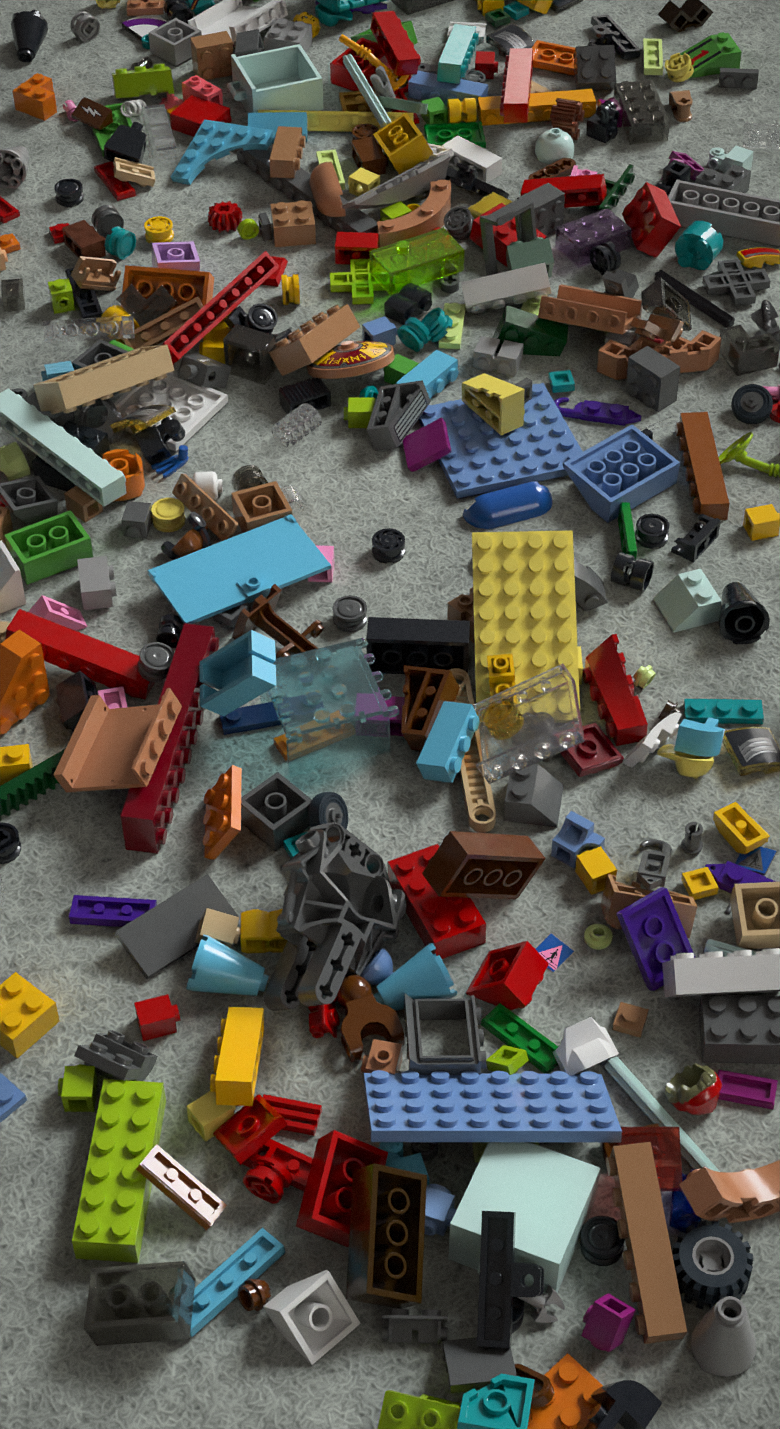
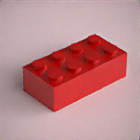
[387,844,486,959]

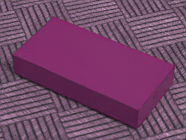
[717,1069,778,1110]

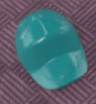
[315,3,353,27]

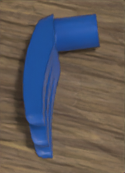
[151,445,189,478]

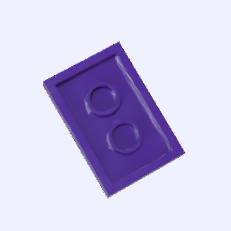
[616,887,695,991]

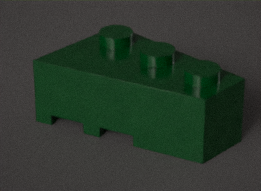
[493,305,568,357]

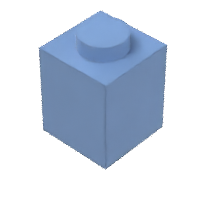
[362,316,397,345]

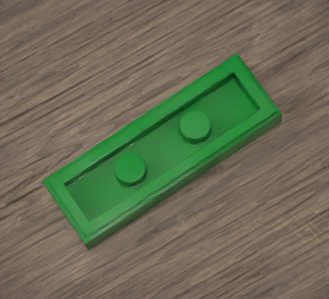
[617,502,637,560]
[481,1003,558,1074]

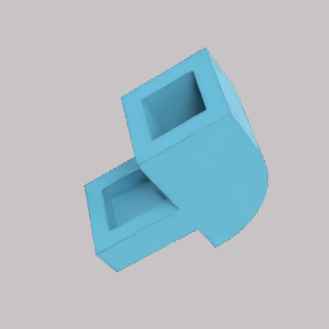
[674,717,725,757]

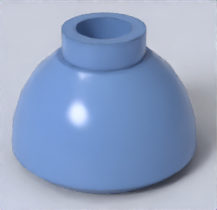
[360,949,393,985]

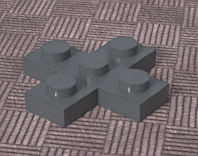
[702,259,771,306]

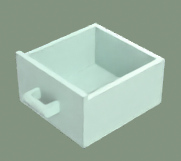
[227,44,324,113]
[448,1142,600,1293]

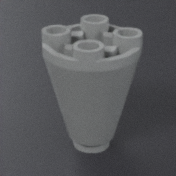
[0,146,29,189]
[691,1296,756,1377]

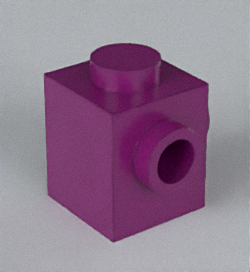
[581,1293,636,1352]

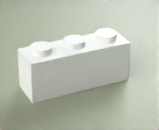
[442,136,502,183]

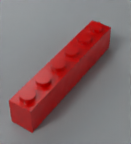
[5,609,155,700]

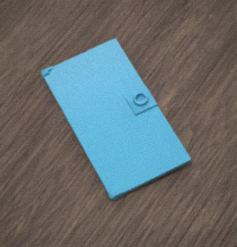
[147,514,331,624]

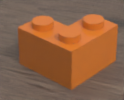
[13,73,57,121]

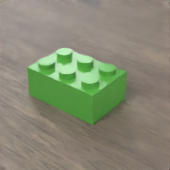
[4,510,93,585]

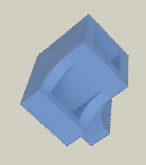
[551,811,605,868]

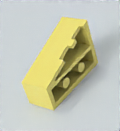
[462,373,525,435]

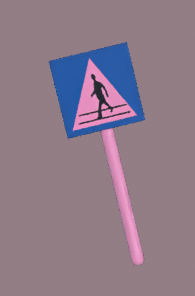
[536,934,574,972]

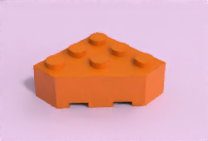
[0,630,50,735]

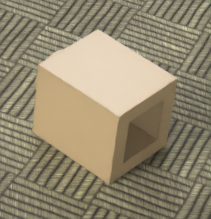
[195,908,241,948]

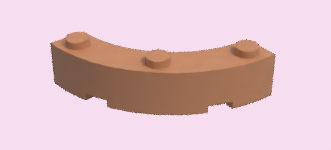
[377,180,451,253]
[679,1160,780,1223]

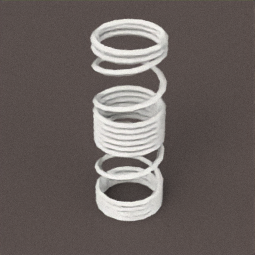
[120,99,147,117]

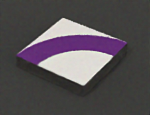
[122,15,168,42]

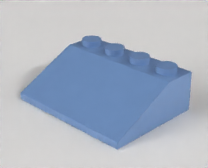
[563,425,680,523]

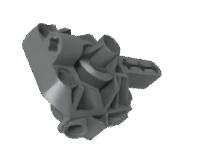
[264,822,407,1011]

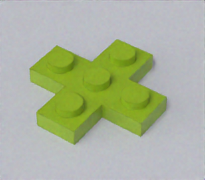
[330,259,394,304]

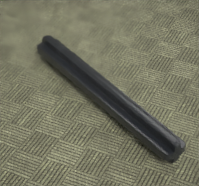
[654,270,735,328]

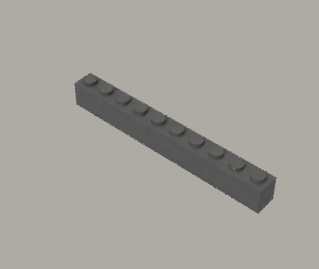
[237,146,377,233]

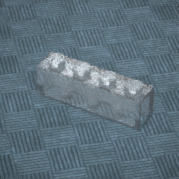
[139,104,178,165]
[43,316,135,343]

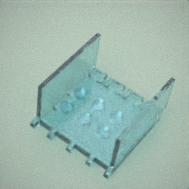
[260,638,400,778]

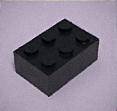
[32,421,110,492]

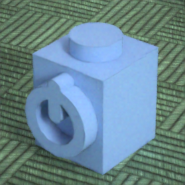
[424,1184,457,1236]

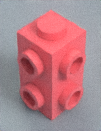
[182,75,223,105]

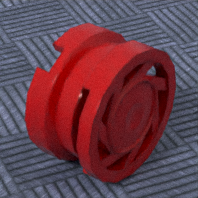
[243,1156,292,1204]

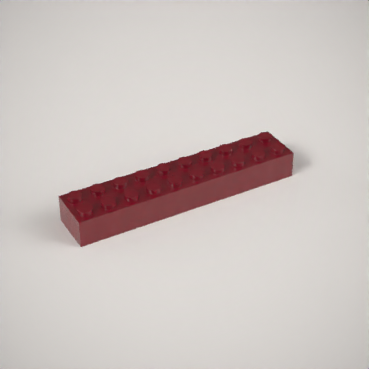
[121,623,219,854]

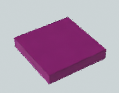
[403,417,452,472]

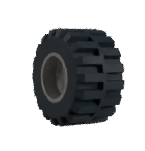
[672,1220,753,1310]

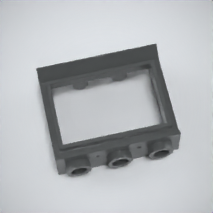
[403,994,486,1075]

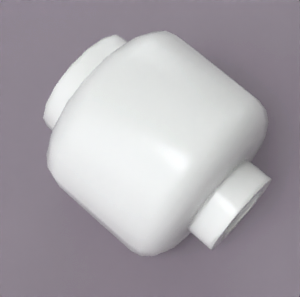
[190,471,223,501]

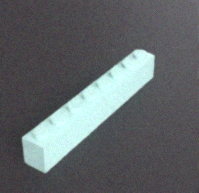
[0,388,126,507]

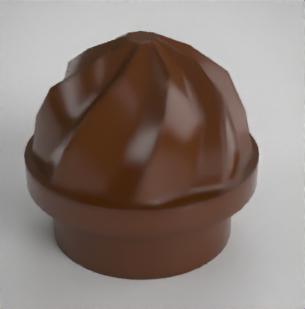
[238,1279,271,1311]

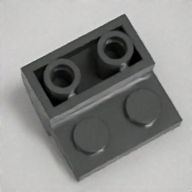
[74,1030,158,1081]

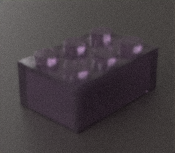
[555,208,632,268]

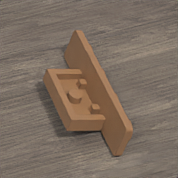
[630,314,684,343]
[172,474,238,541]

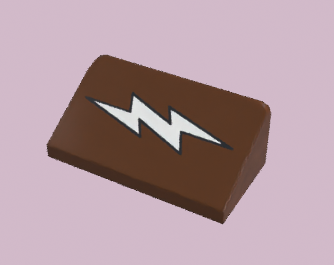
[71,97,113,131]

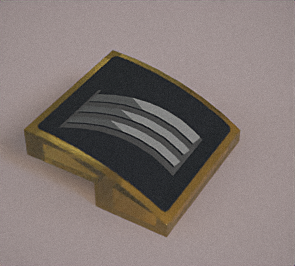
[110,405,176,434]
[722,727,780,776]

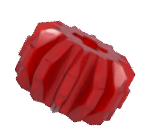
[208,201,242,233]

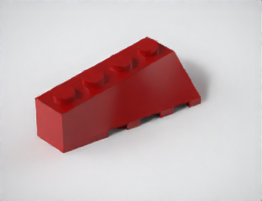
[582,634,648,746]

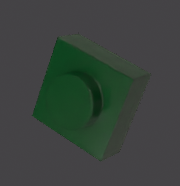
[485,8,511,28]

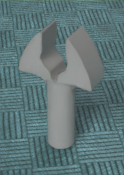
[518,1286,565,1323]

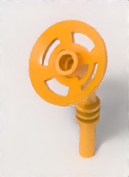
[338,34,409,91]

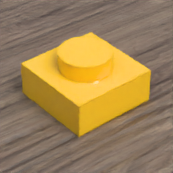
[681,867,719,900]

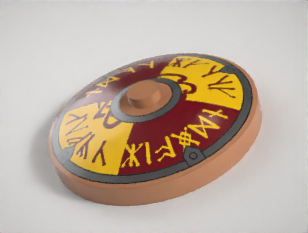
[307,341,395,379]

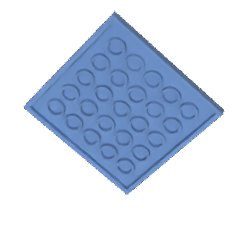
[418,383,583,498]

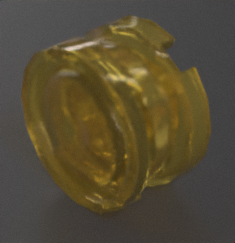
[482,699,524,740]

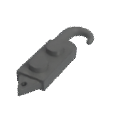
[636,839,672,890]

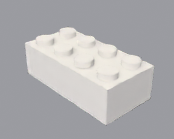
[662,948,780,998]

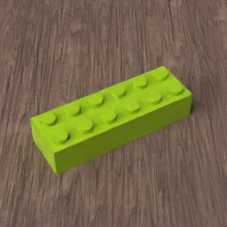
[72,1079,166,1263]

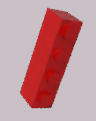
[370,10,421,76]
[520,174,607,208]

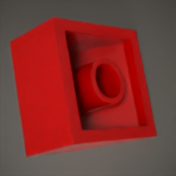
[466,941,549,1010]

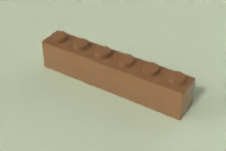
[606,1142,687,1344]

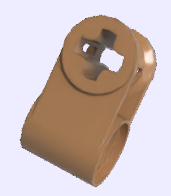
[669,90,693,122]

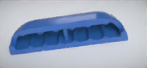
[462,482,553,529]

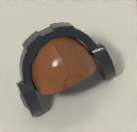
[161,512,211,560]

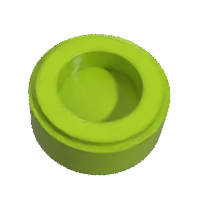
[237,219,259,240]

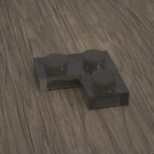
[116,284,178,326]

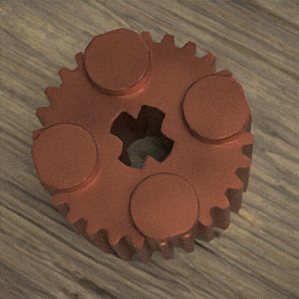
[549,98,585,141]

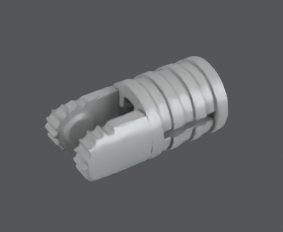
[370,66,395,99]

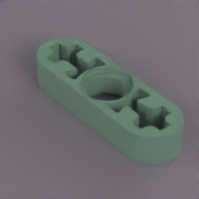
[378,96,428,114]

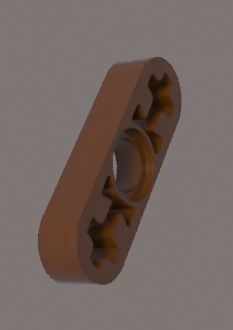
[528,158,576,179]

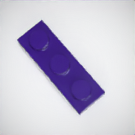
[69,895,157,927]

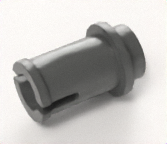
[681,822,703,855]

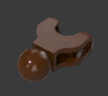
[336,975,404,1063]

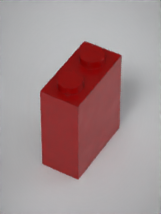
[170,95,232,137]

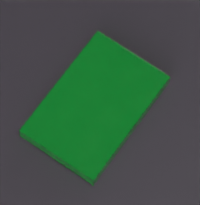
[424,121,486,148]

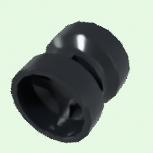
[156,614,184,648]

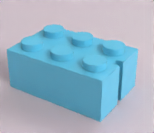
[200,630,276,716]

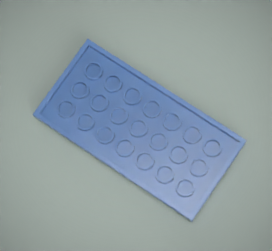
[363,1070,622,1142]

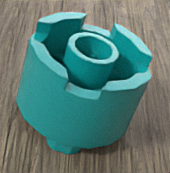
[675,221,724,270]

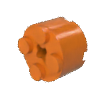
[102,449,145,502]

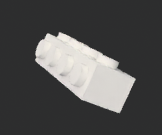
[461,263,552,314]

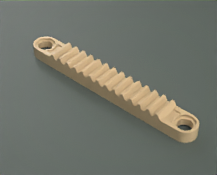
[450,668,496,832]

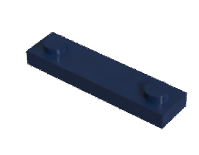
[219,694,325,735]

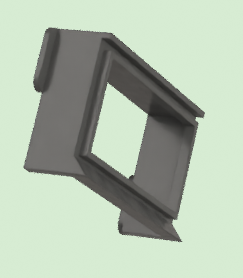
[479,197,537,276]

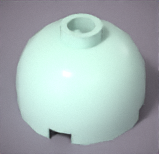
[535,128,574,164]

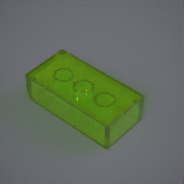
[369,227,465,295]

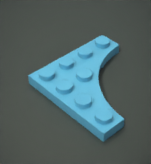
[171,119,275,185]

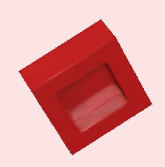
[49,223,69,244]

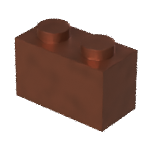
[62,220,106,258]

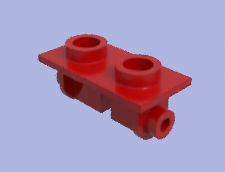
[308,998,340,1038]

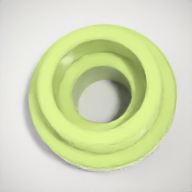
[633,665,656,689]
[584,924,613,950]

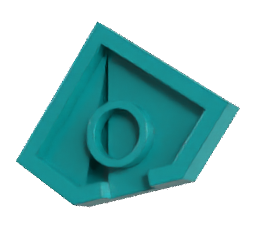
[457,1373,535,1429]

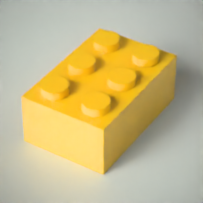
[373,113,433,174]

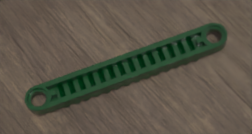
[0,748,66,821]

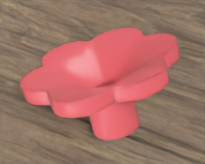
[159,93,183,110]

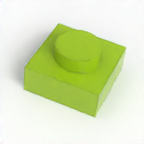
[486,1045,529,1075]

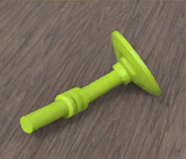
[719,432,780,478]

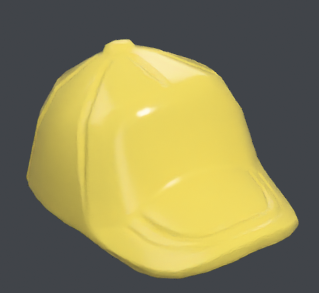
[657,744,714,779]

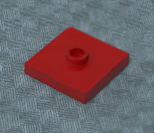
[213,1094,288,1165]

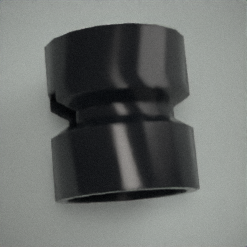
[164,0,194,24]
[611,552,654,592]

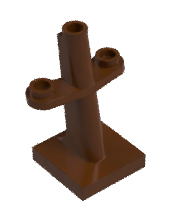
[232,584,330,673]

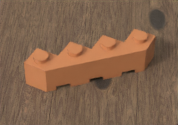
[597,330,721,380]

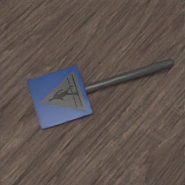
[725,847,777,915]

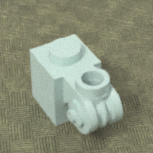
[708,146,754,173]

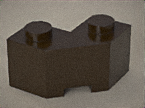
[658,0,713,32]

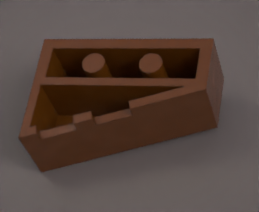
[401,665,460,751]

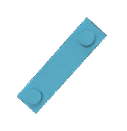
[169,1228,286,1337]

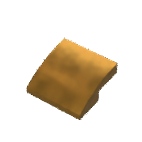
[339,90,377,112]

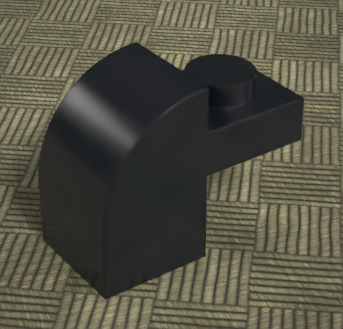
[584,1380,662,1429]

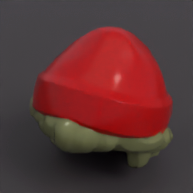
[665,1063,722,1116]

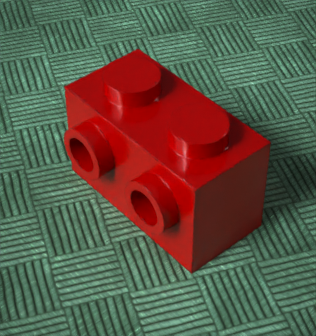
[335,232,379,265]

